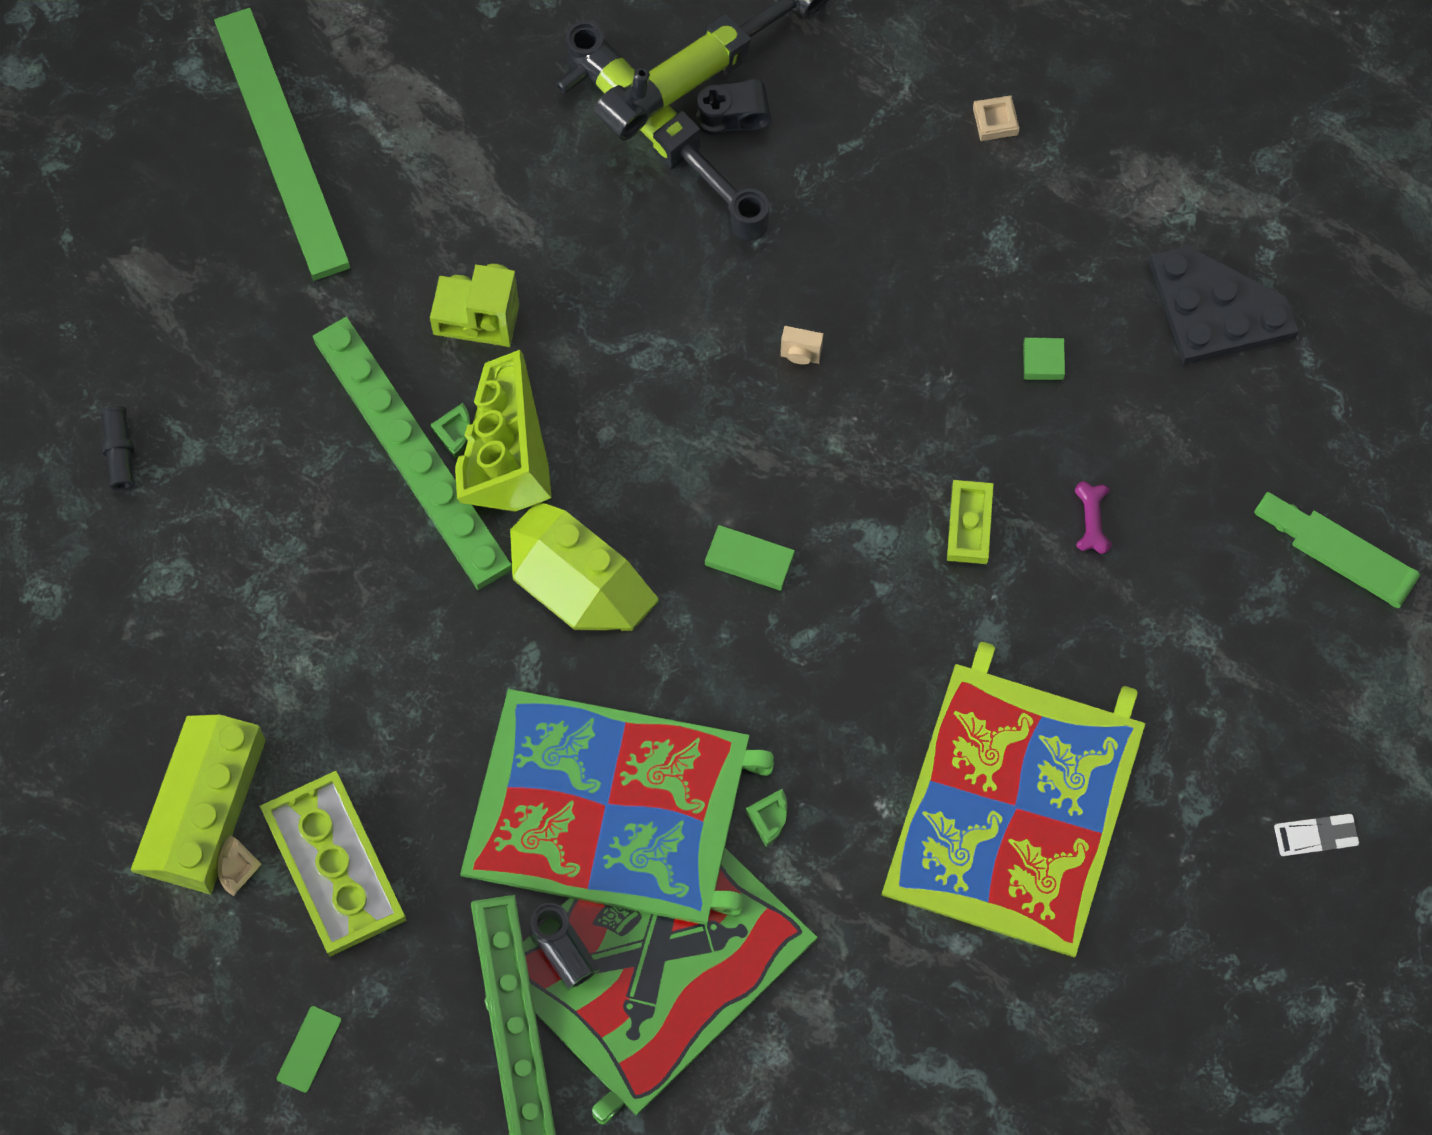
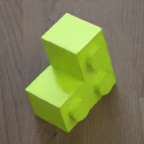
[430,264,519,347]

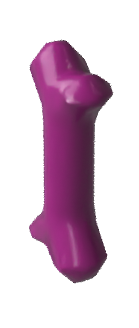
[1075,481,1112,554]

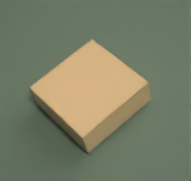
[973,96,1019,141]

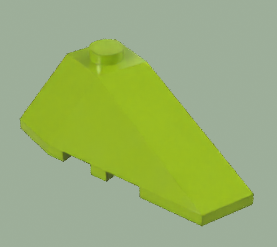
[455,350,551,512]

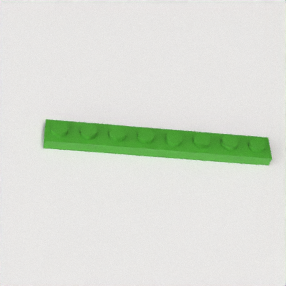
[313,316,512,590]

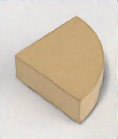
[217,835,262,896]

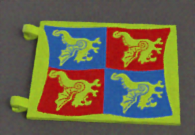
[881,642,1146,958]

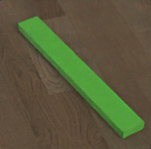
[214,8,350,281]

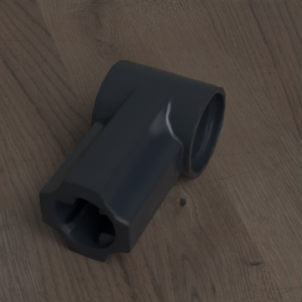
[530,903,600,991]

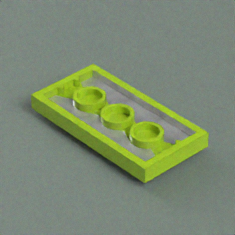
[260,771,407,957]

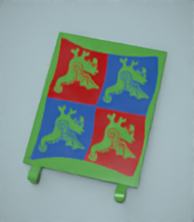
[460,689,774,925]

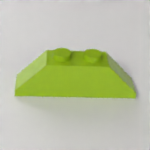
[510,502,659,631]

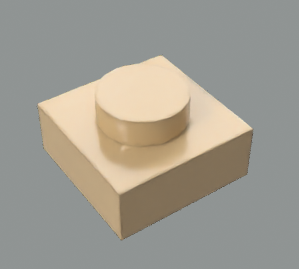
[781,326,824,364]

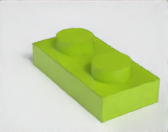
[947,480,993,564]

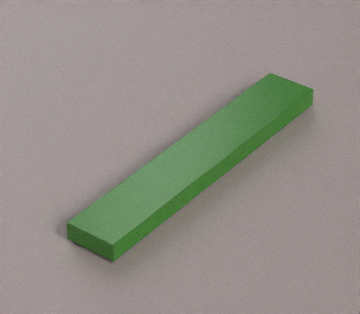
[471,895,556,1135]

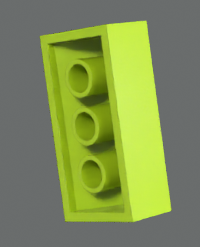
[131,714,266,895]

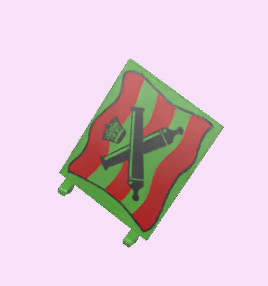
[485,848,817,1125]

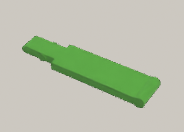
[1254,492,1420,608]

